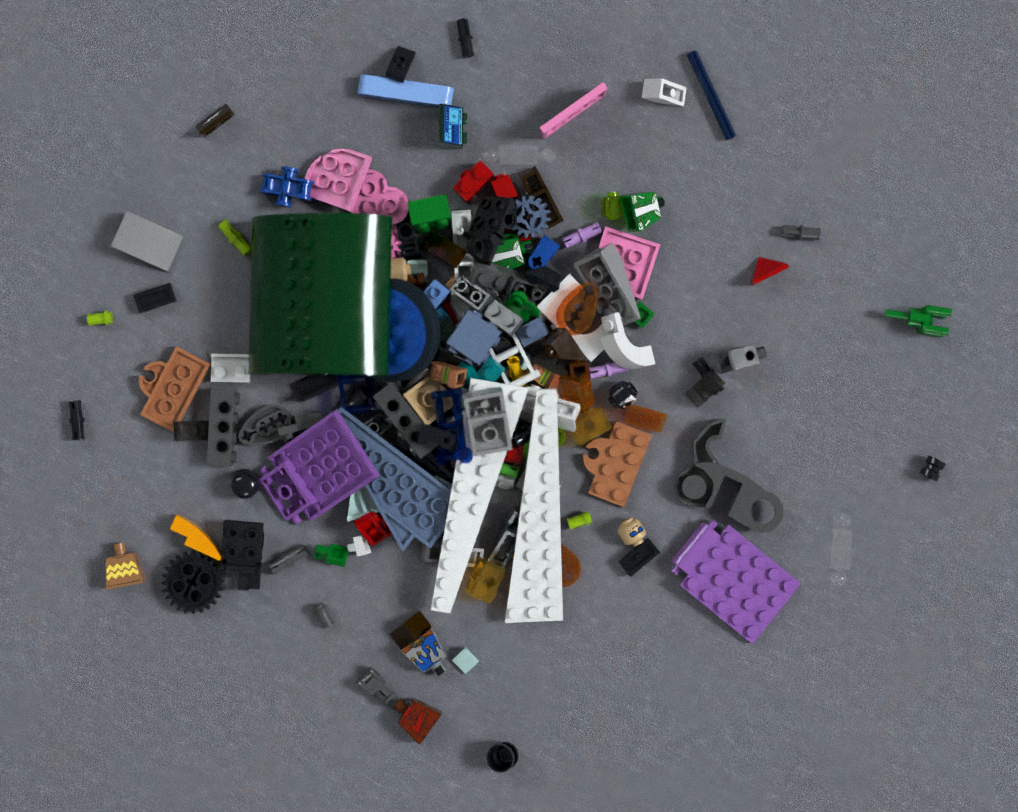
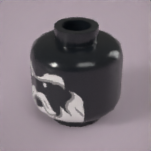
[608,381,638,409]

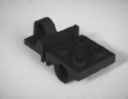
[463,195,517,263]
[220,520,264,591]

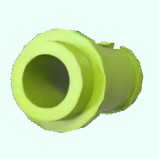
[87,310,113,326]
[567,511,592,530]

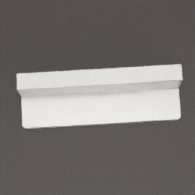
[519,391,581,432]

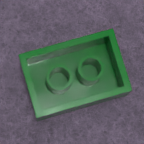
[407,194,452,234]

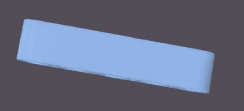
[357,75,454,108]

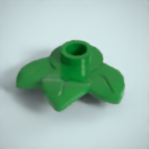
[504,291,540,324]

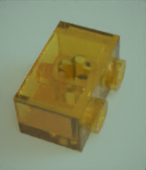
[570,406,613,447]
[464,556,506,604]

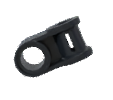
[397,223,421,259]

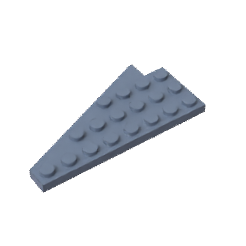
[338,407,451,551]

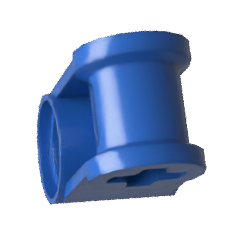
[527,235,560,270]

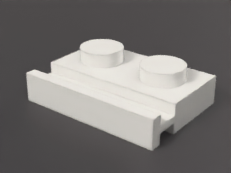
[211,354,251,383]

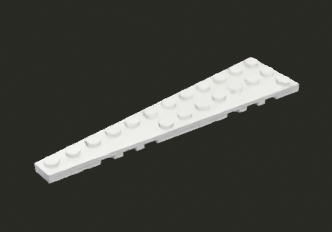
[431,378,529,613]
[504,388,563,623]

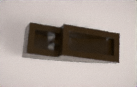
[518,166,564,230]
[420,231,467,269]

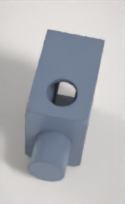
[515,317,551,349]

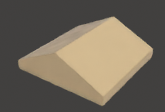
[402,376,456,424]

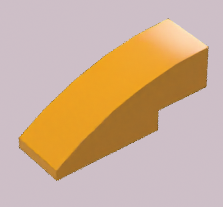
[170,514,222,561]

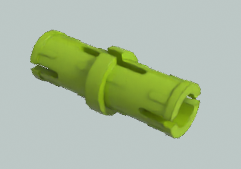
[218,219,251,256]

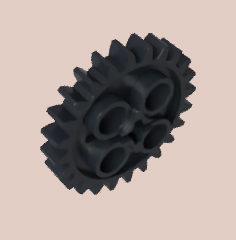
[161,550,225,614]

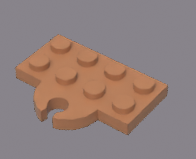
[139,346,211,433]
[582,421,652,507]

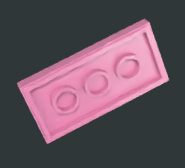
[539,82,607,139]

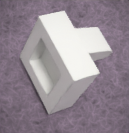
[347,535,371,557]

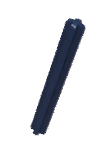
[687,50,736,140]

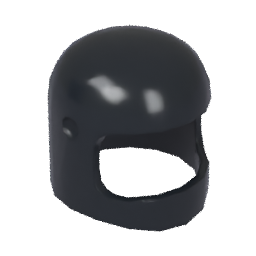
[231,469,261,499]
[487,741,519,773]

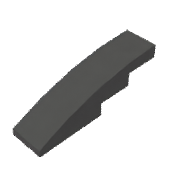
[488,489,523,567]

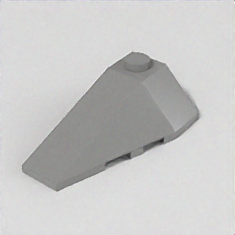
[573,243,641,325]

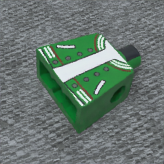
[619,192,665,232]
[492,233,534,269]

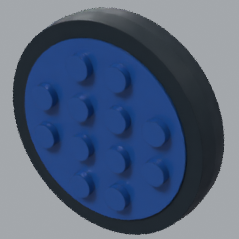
[367,278,441,382]

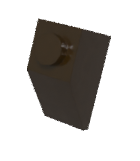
[541,328,586,361]

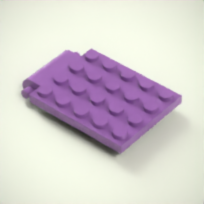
[260,409,380,525]
[671,519,801,644]

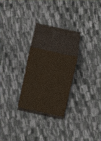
[389,610,432,649]

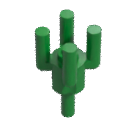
[885,305,952,337]

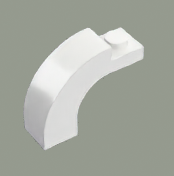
[451,210,474,280]
[600,312,656,369]

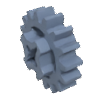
[512,196,551,238]

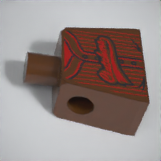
[393,698,442,744]

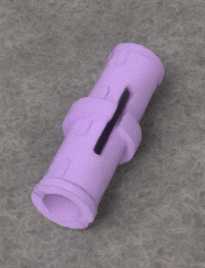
[562,222,602,249]
[589,362,629,379]

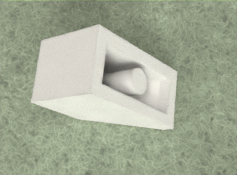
[642,78,687,107]

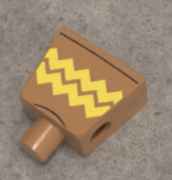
[106,542,146,590]

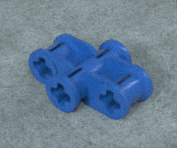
[259,166,314,208]

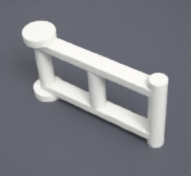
[489,334,541,386]

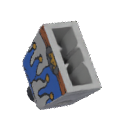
[401,627,446,677]

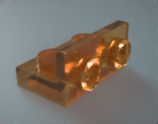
[558,372,594,414]
[624,404,668,433]

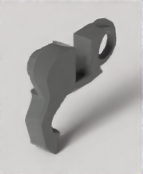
[674,419,784,533]

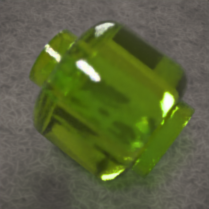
[601,192,623,220]

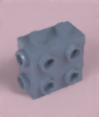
[445,310,501,366]

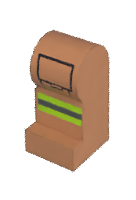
[429,361,467,388]
[524,361,563,389]

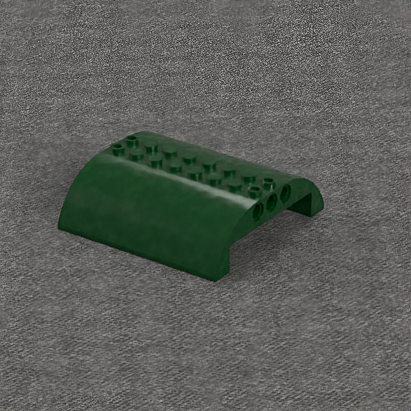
[248,213,392,376]

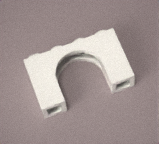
[537,274,605,363]

